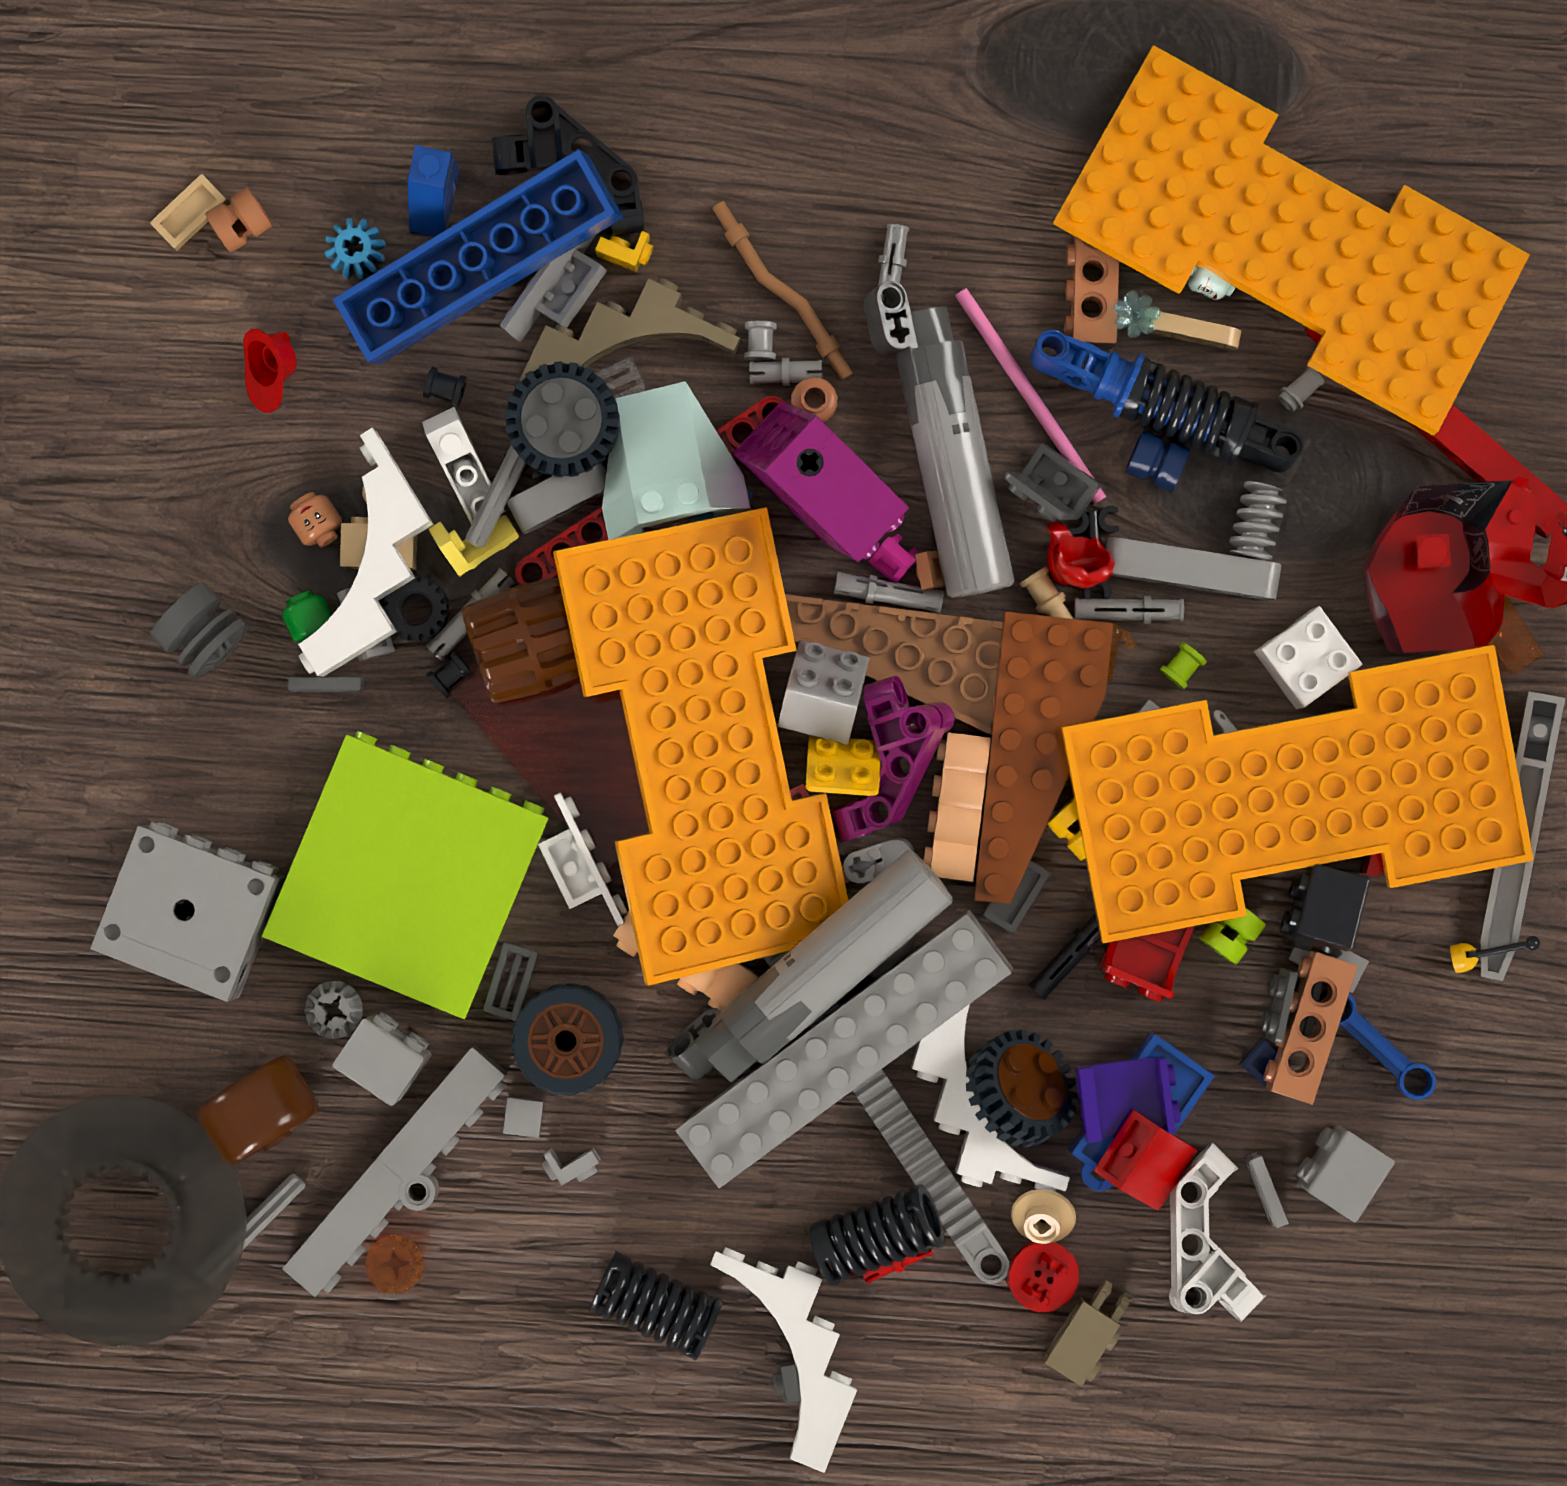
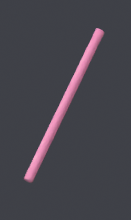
[955,288,1106,505]

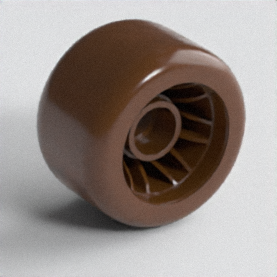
[197,1056,319,1165]

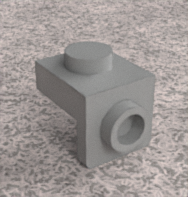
[542,1147,601,1186]

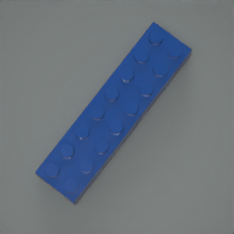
[333,149,624,365]

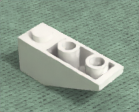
[422,407,505,525]

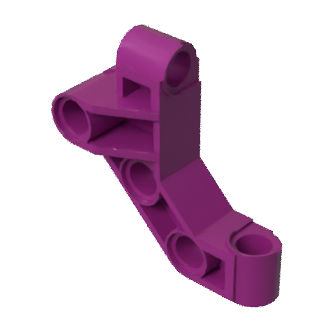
[832,676,955,843]

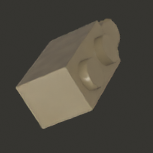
[1042,1280,1132,1387]

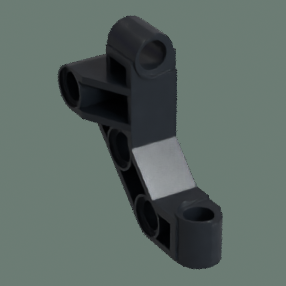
[491,95,644,236]

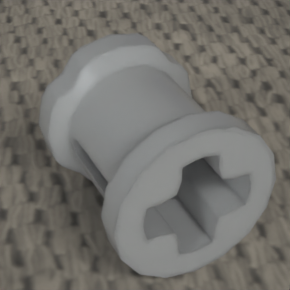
[744,321,777,361]

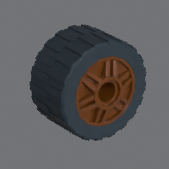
[511,983,624,1096]

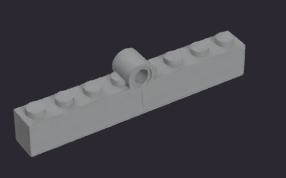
[282,1045,508,1297]

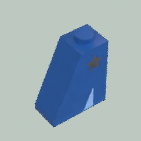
[407,145,460,237]

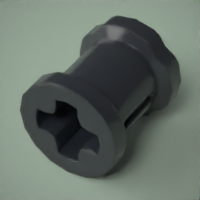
[423,366,467,407]
[426,651,474,699]

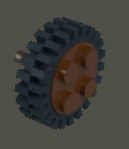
[966,1029,1078,1147]

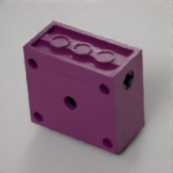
[732,401,909,562]

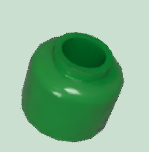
[282,590,332,643]

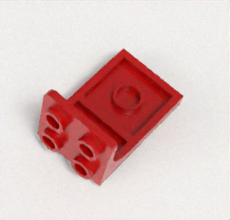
[1098,926,1195,1003]

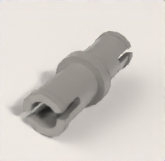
[749,358,823,387]

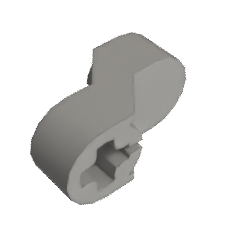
[843,838,914,883]

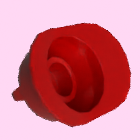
[243,328,297,413]

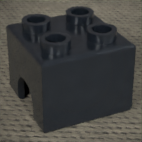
[1280,864,1370,959]

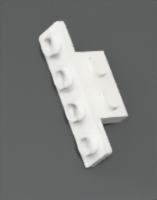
[538,793,628,926]

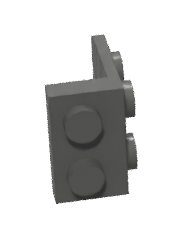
[1003,443,1102,522]
[1261,967,1323,1044]

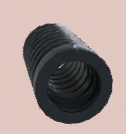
[809,1184,945,1285]
[588,1251,723,1361]

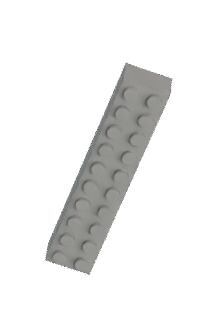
[675,910,1013,1189]

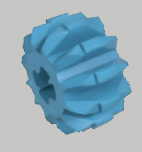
[324,218,386,280]

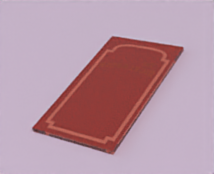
[452,669,650,870]

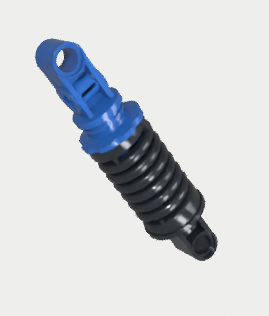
[1031,330,1304,473]

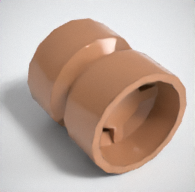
[205,186,273,253]

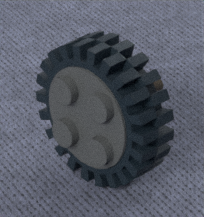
[505,361,620,478]

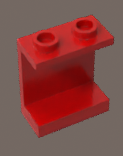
[1093,1109,1198,1211]

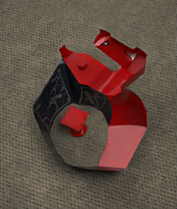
[1363,476,1567,653]

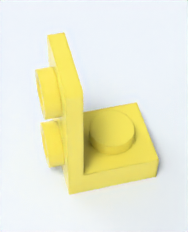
[428,515,519,576]

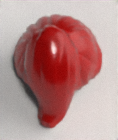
[1047,522,1115,588]

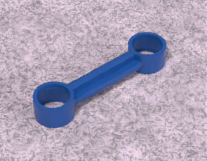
[1319,990,1436,1100]

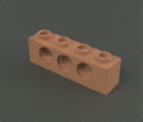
[1064,236,1119,349]
[1263,950,1358,1105]

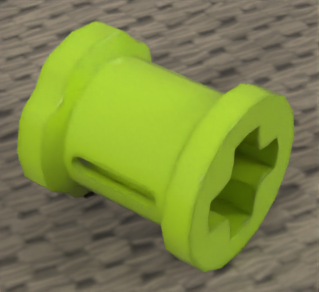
[1159,642,1207,690]

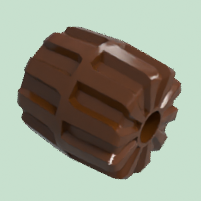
[462,578,579,703]

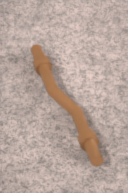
[712,201,853,381]

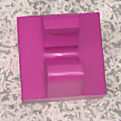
[868,534,918,583]

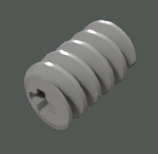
[1228,481,1287,560]

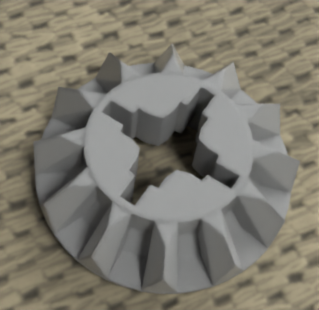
[304,981,363,1039]

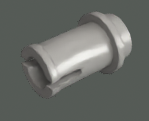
[1278,366,1324,412]

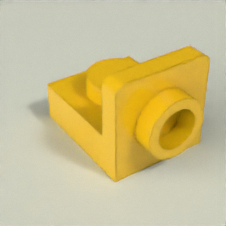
[595,231,654,273]

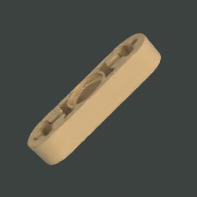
[1136,309,1242,350]

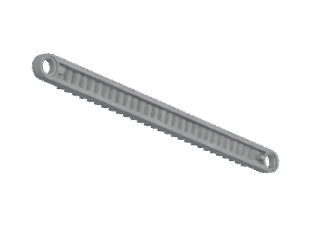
[764,951,1009,1284]

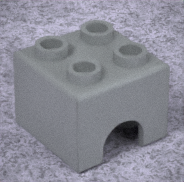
[778,640,870,744]
[332,1012,432,1106]
[1296,1124,1395,1222]

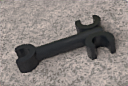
[1069,506,1119,599]

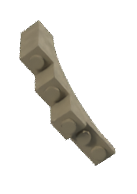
[519,277,741,382]

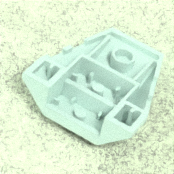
[602,381,751,540]

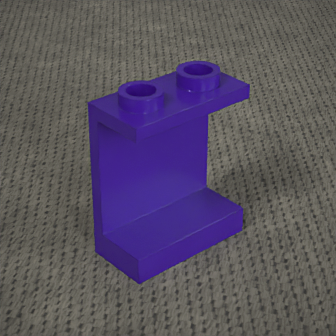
[1075,1056,1181,1143]

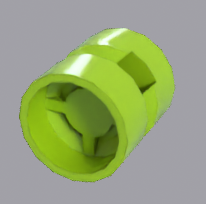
[1198,908,1266,965]

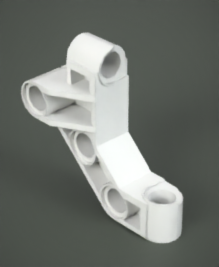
[1169,1143,1266,1322]

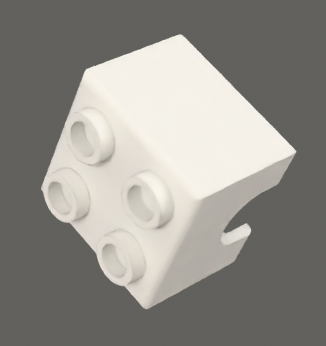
[1253,606,1363,709]

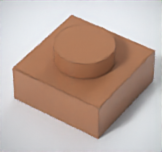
[915,551,945,590]

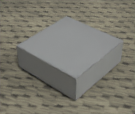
[503,1096,544,1138]

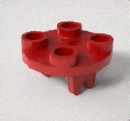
[1006,1240,1079,1312]

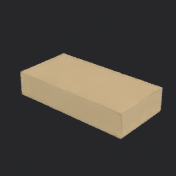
[150,174,228,251]

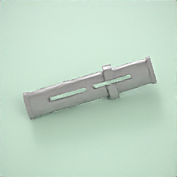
[878,224,909,321]
[425,567,516,661]
[834,572,944,614]
[1074,595,1184,624]

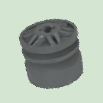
[150,582,249,679]

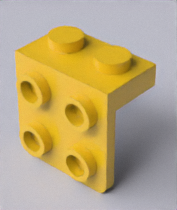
[806,735,880,796]

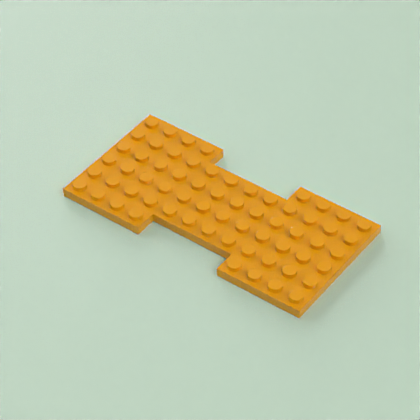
[1053,45,1530,436]
[553,507,849,986]
[1061,645,1534,943]

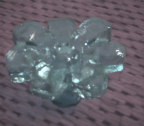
[1114,291,1160,338]

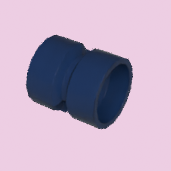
[1125,430,1190,492]

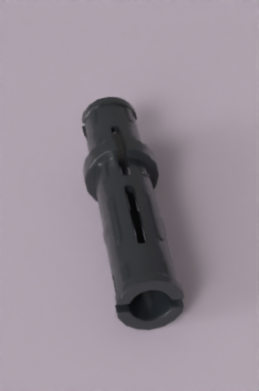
[1028,913,1101,1000]

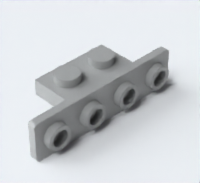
[500,234,607,342]

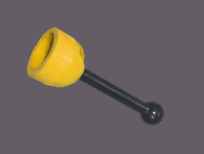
[1450,936,1540,974]

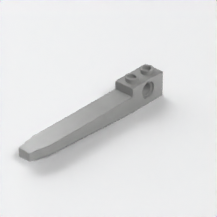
[1480,691,1565,981]

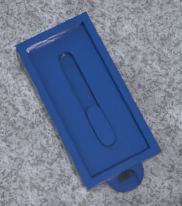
[1068,1031,1215,1191]

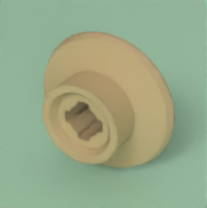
[1011,1189,1076,1244]

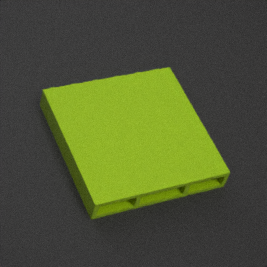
[262,731,549,1020]

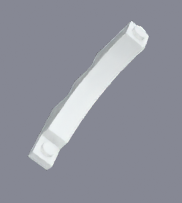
[298,428,434,677]

